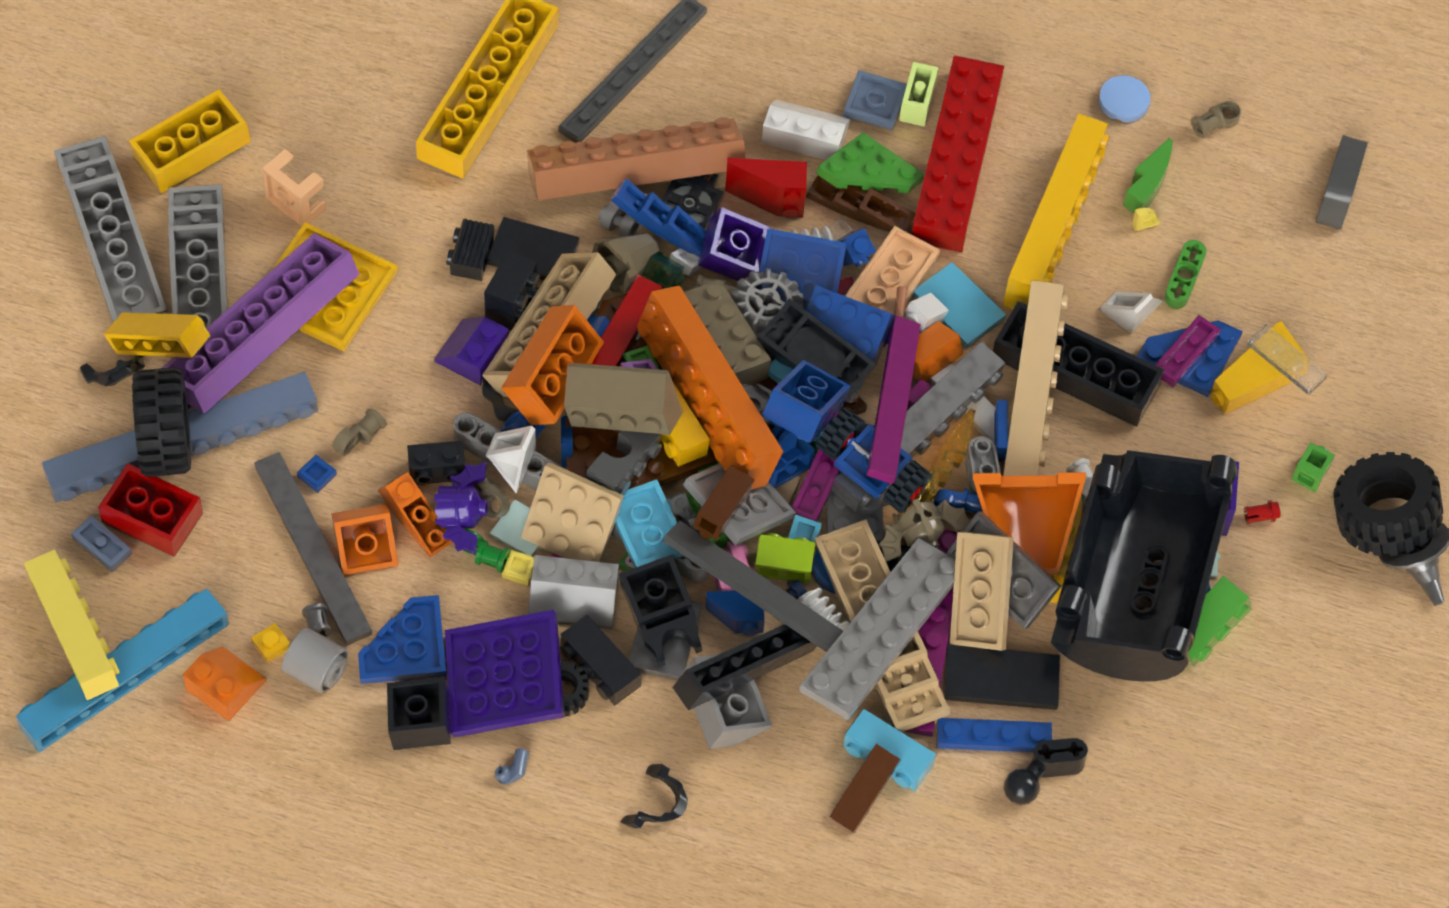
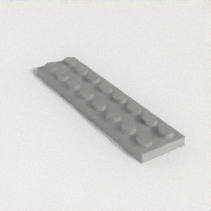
[799,538,956,720]

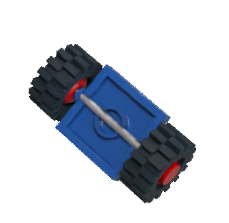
[816,407,932,513]

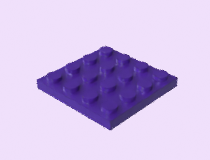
[445,610,564,738]

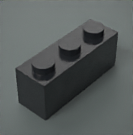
[560,615,642,706]

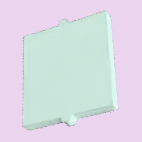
[489,500,539,556]

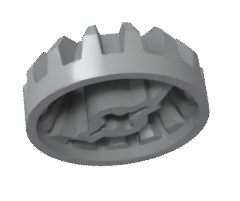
[731,268,804,337]

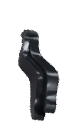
[482,378,518,423]

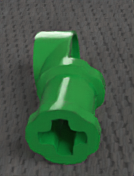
[463,529,510,573]

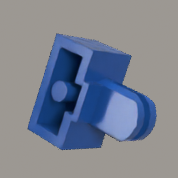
[768,426,815,489]

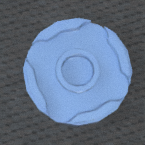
[1098,75,1151,123]

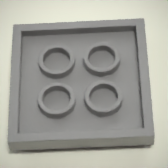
[683,463,796,546]

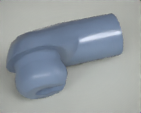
[495,748,529,785]

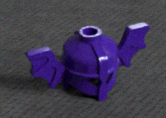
[434,462,488,554]

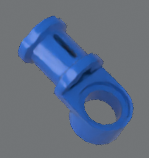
[933,488,983,514]

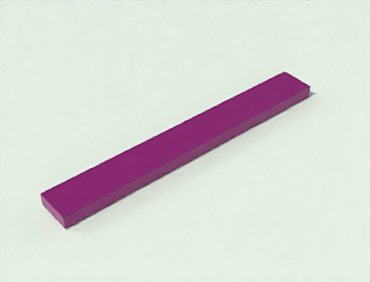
[866,315,921,484]

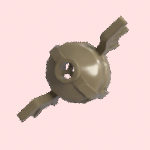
[879,498,971,562]

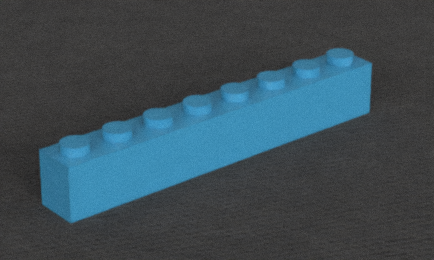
[16,589,229,753]

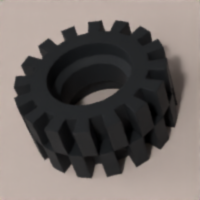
[561,660,589,717]

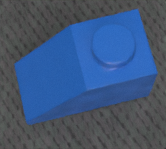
[705,591,765,636]

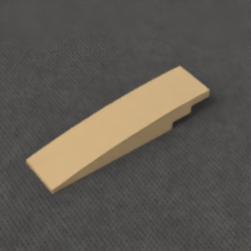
[814,520,950,732]

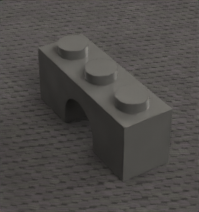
[586,430,662,495]

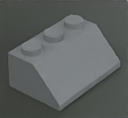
[528,555,619,629]
[681,655,772,749]

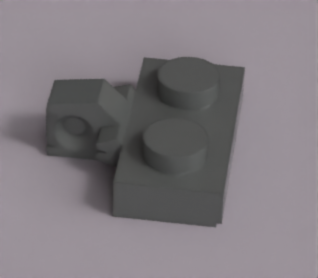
[667,491,700,533]

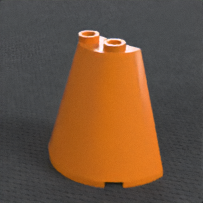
[973,472,1086,577]

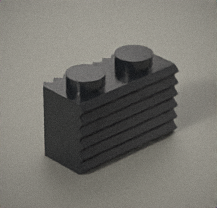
[446,218,495,281]

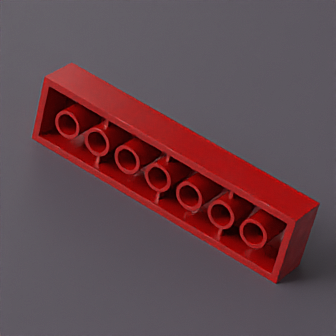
[912,55,1004,253]

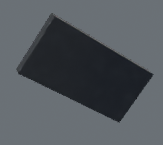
[944,645,1060,710]

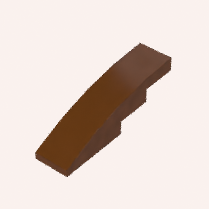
[806,175,916,232]

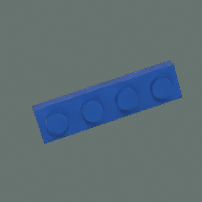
[937,718,1052,753]

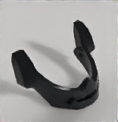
[80,355,145,387]
[620,764,688,829]

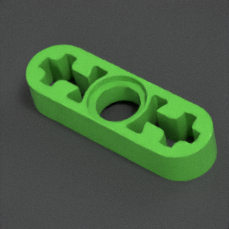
[1164,240,1206,309]

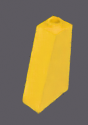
[1211,321,1311,414]

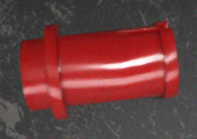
[1244,500,1281,524]

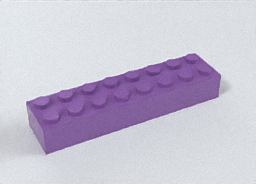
[162,233,359,414]

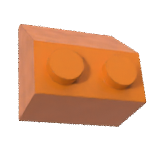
[331,503,398,575]
[183,646,267,721]

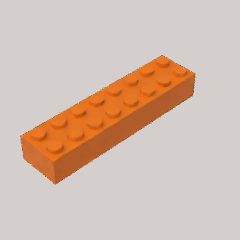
[637,285,783,490]

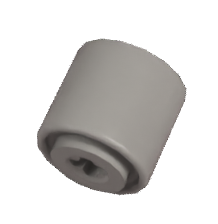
[281,627,348,693]

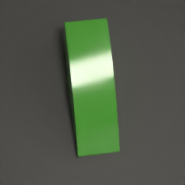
[1123,138,1173,213]

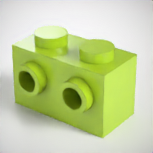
[755,533,815,584]

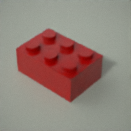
[98,463,203,557]

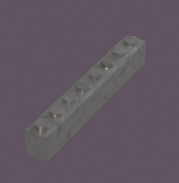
[831,341,1006,512]

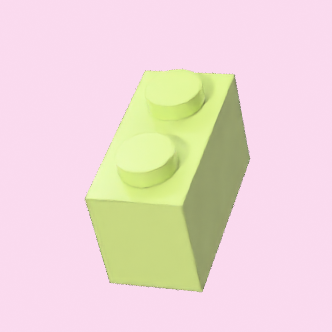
[899,62,939,127]

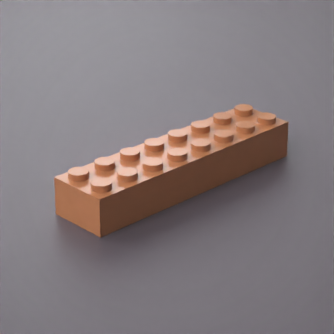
[527,117,745,201]

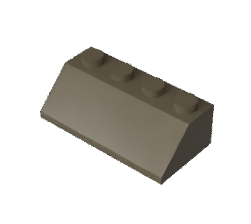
[564,363,683,435]

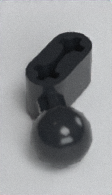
[1004,738,1088,805]

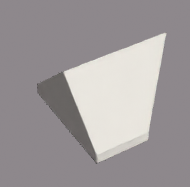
[1100,291,1164,334]
[486,426,536,493]

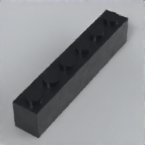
[672,624,817,711]

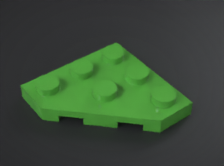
[816,132,925,194]

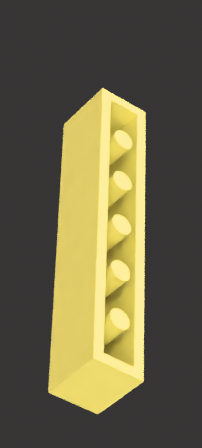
[23,549,120,700]

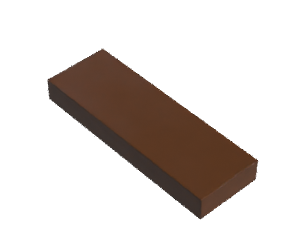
[829,744,901,833]

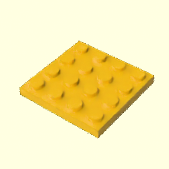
[271,222,398,352]

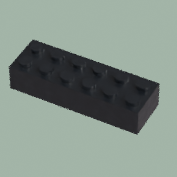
[993,301,1165,427]

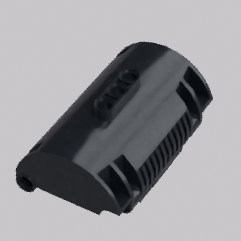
[1051,450,1237,682]

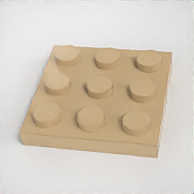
[521,462,624,562]

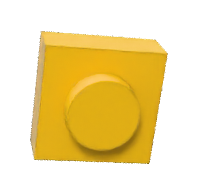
[251,623,291,663]

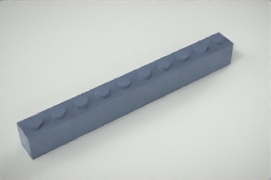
[42,372,318,503]

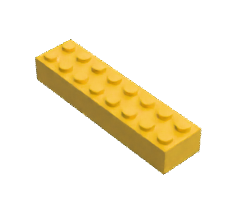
[416,0,559,179]
[1003,113,1110,309]

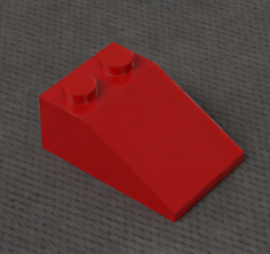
[725,158,807,218]

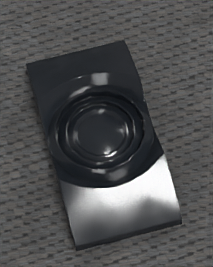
[757,298,877,404]

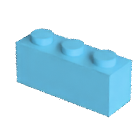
[843,709,936,791]

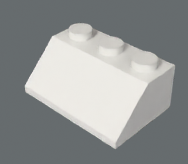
[761,99,851,160]

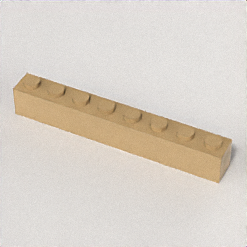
[1003,280,1069,476]

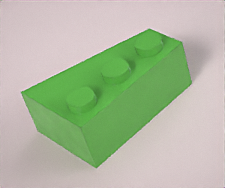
[1188,576,1252,666]

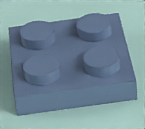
[843,70,907,131]

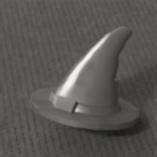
[1379,523,1449,606]

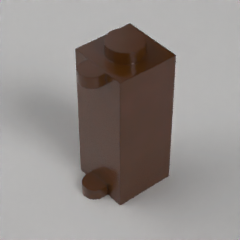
[693,465,755,541]

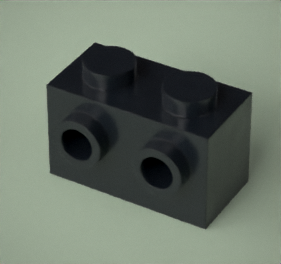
[407,440,465,485]

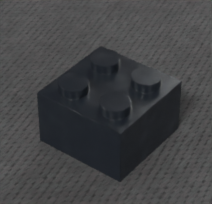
[484,251,540,331]
[387,677,451,750]

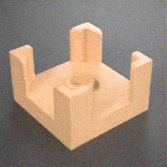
[262,149,326,226]

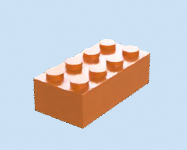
[501,304,604,425]

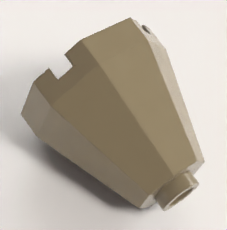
[592,233,659,292]

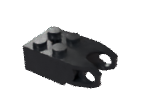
[619,555,702,667]

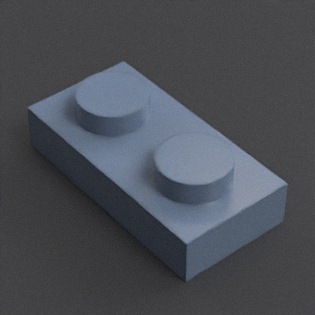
[71,515,132,572]

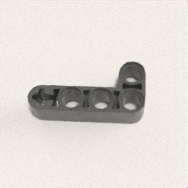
[1316,135,1368,230]

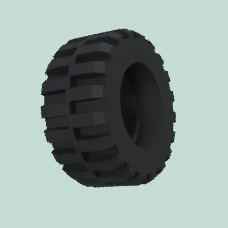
[132,367,191,477]
[1333,452,1443,557]

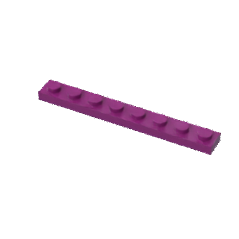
[904,530,957,737]

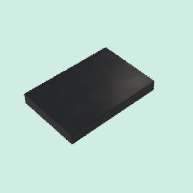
[487,217,580,280]

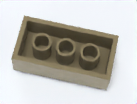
[684,279,771,385]

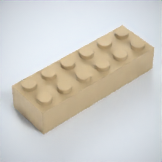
[482,252,616,397]

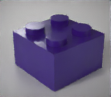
[698,207,769,281]

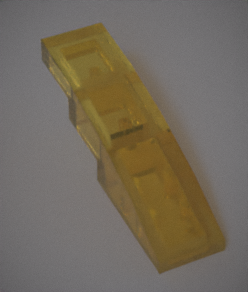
[919,409,976,502]

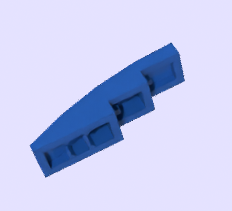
[611,178,706,257]

